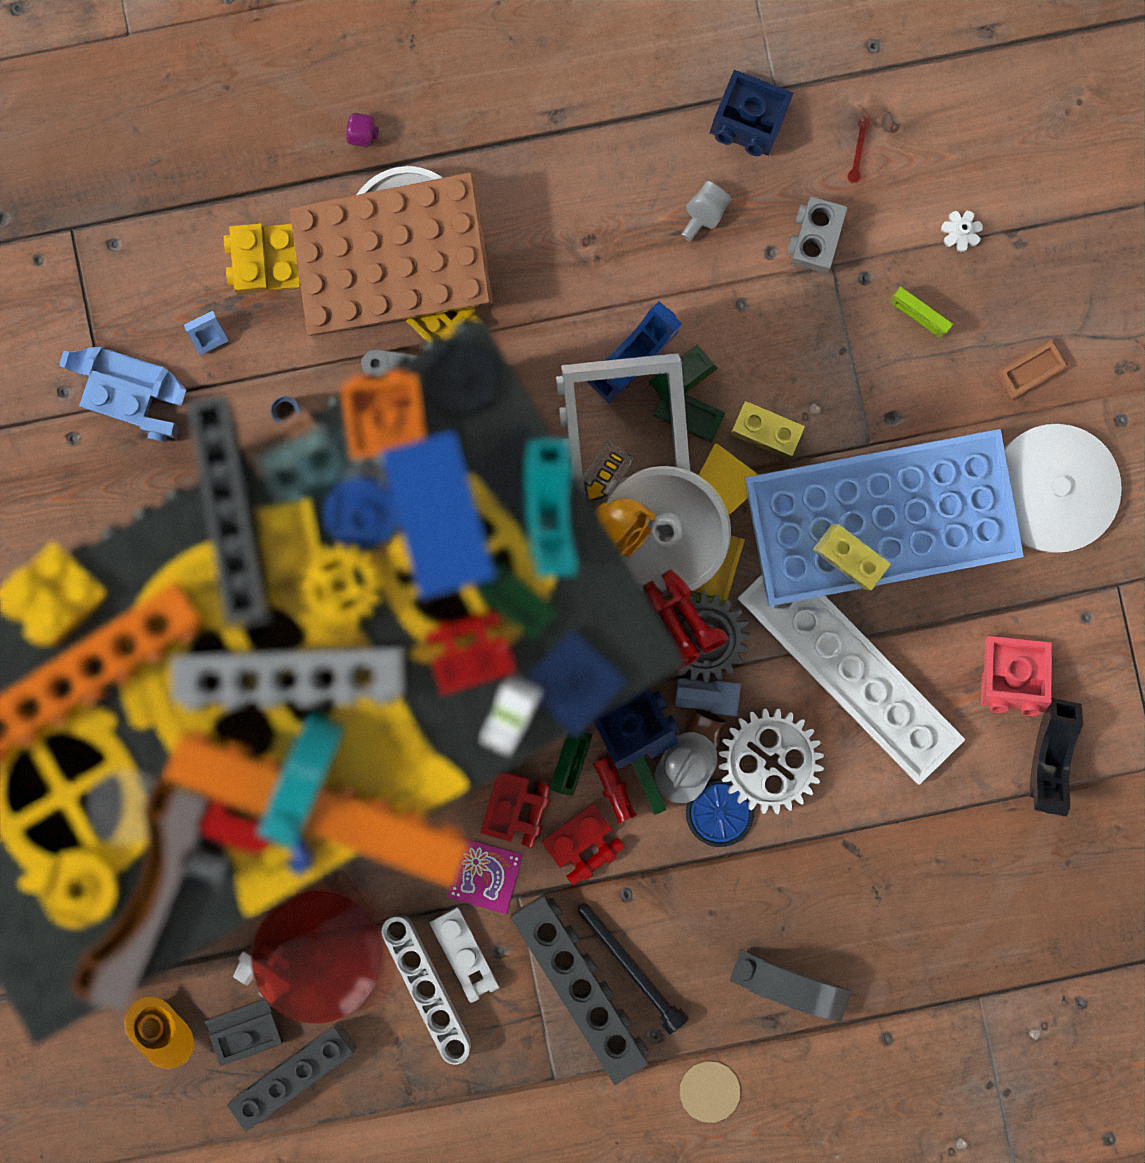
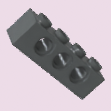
[227,1022,357,1132]

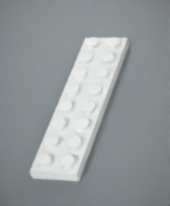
[737,575,965,785]

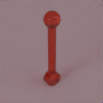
[847,117,870,183]

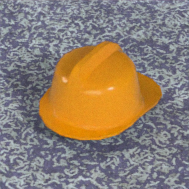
[124,996,194,1069]

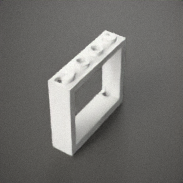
[556,353,690,496]

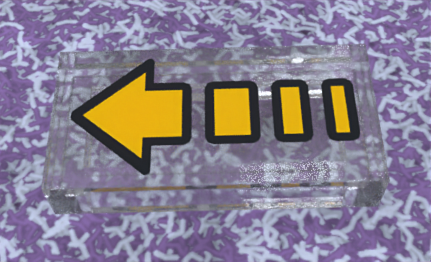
[579,440,634,511]

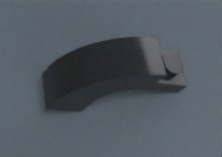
[1030,698,1083,817]

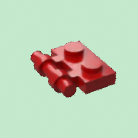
[424,611,515,694]
[480,772,551,848]
[541,803,626,886]

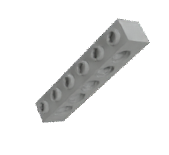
[171,649,406,710]

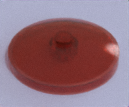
[250,891,382,1024]

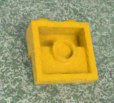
[224,224,301,294]
[0,542,108,649]

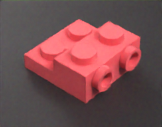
[981,636,1052,717]

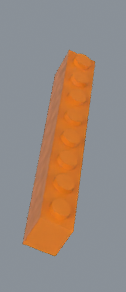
[164,728,469,887]

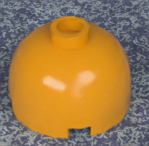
[596,498,656,558]

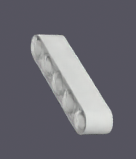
[382,913,471,1065]

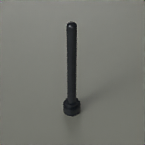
[577,903,689,1035]

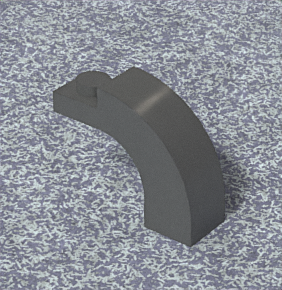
[730,950,852,1022]

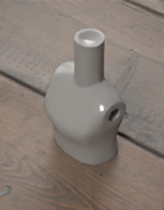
[680,181,733,242]

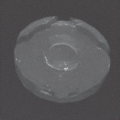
[88,769,155,845]

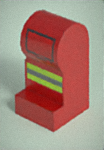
[199,798,274,854]

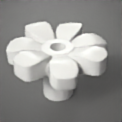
[941,211,983,252]

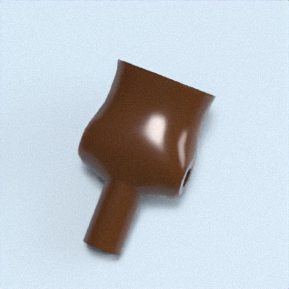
[684,709,726,750]

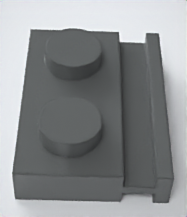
[204,999,284,1066]

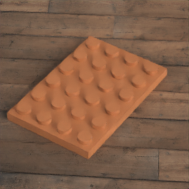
[289,172,493,336]

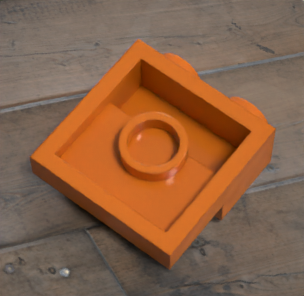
[341,370,425,461]

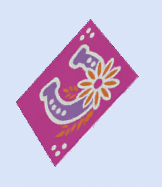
[447,840,522,914]

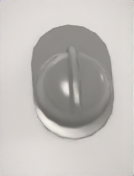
[654,732,718,803]

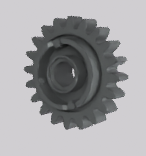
[662,592,750,683]

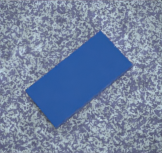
[380,432,495,600]

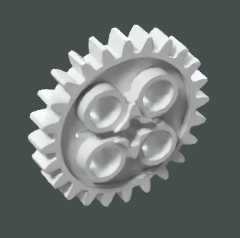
[718,709,824,814]

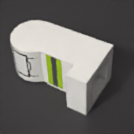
[482,676,542,755]

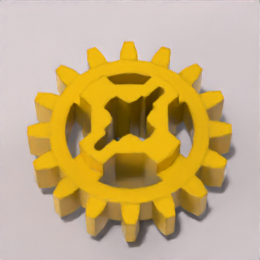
[299,544,383,627]

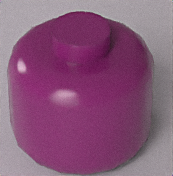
[346,113,379,147]

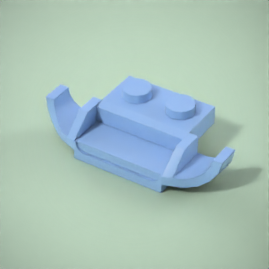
[59,347,186,427]

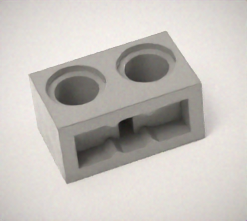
[787,196,847,274]

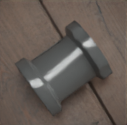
[183,842,232,888]

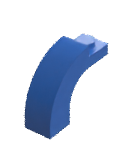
[587,301,682,404]

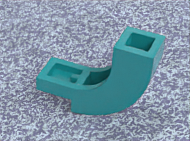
[524,440,577,577]
[257,712,346,849]

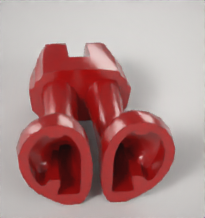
[643,569,729,670]

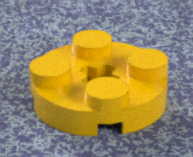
[38,850,118,928]

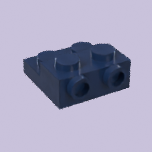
[709,70,794,156]
[592,686,681,769]

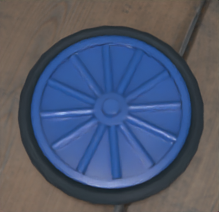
[686,779,754,847]

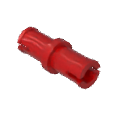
[593,756,637,824]

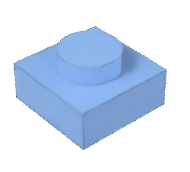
[184,311,229,355]
[139,416,179,443]

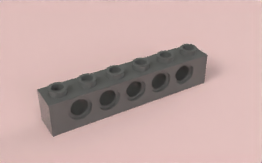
[188,395,272,630]
[510,894,650,1085]

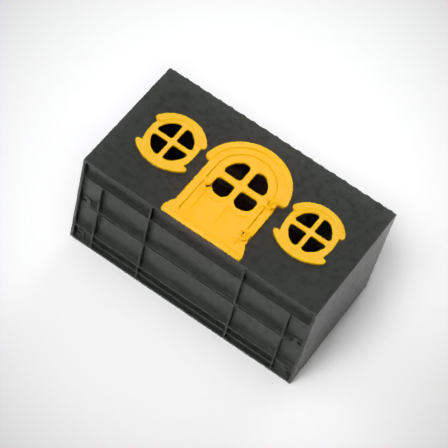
[0,317,685,1047]

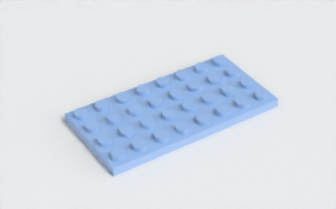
[744,429,1024,606]

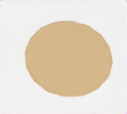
[680,1061,740,1123]

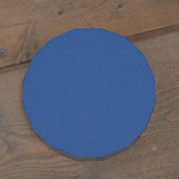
[325,477,400,551]

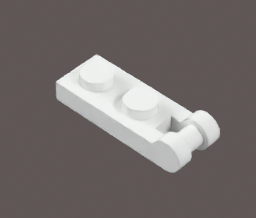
[429,906,500,1003]

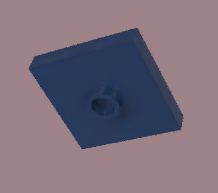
[523,630,627,737]

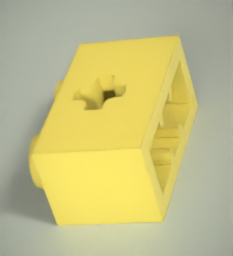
[730,401,805,460]
[813,524,891,591]

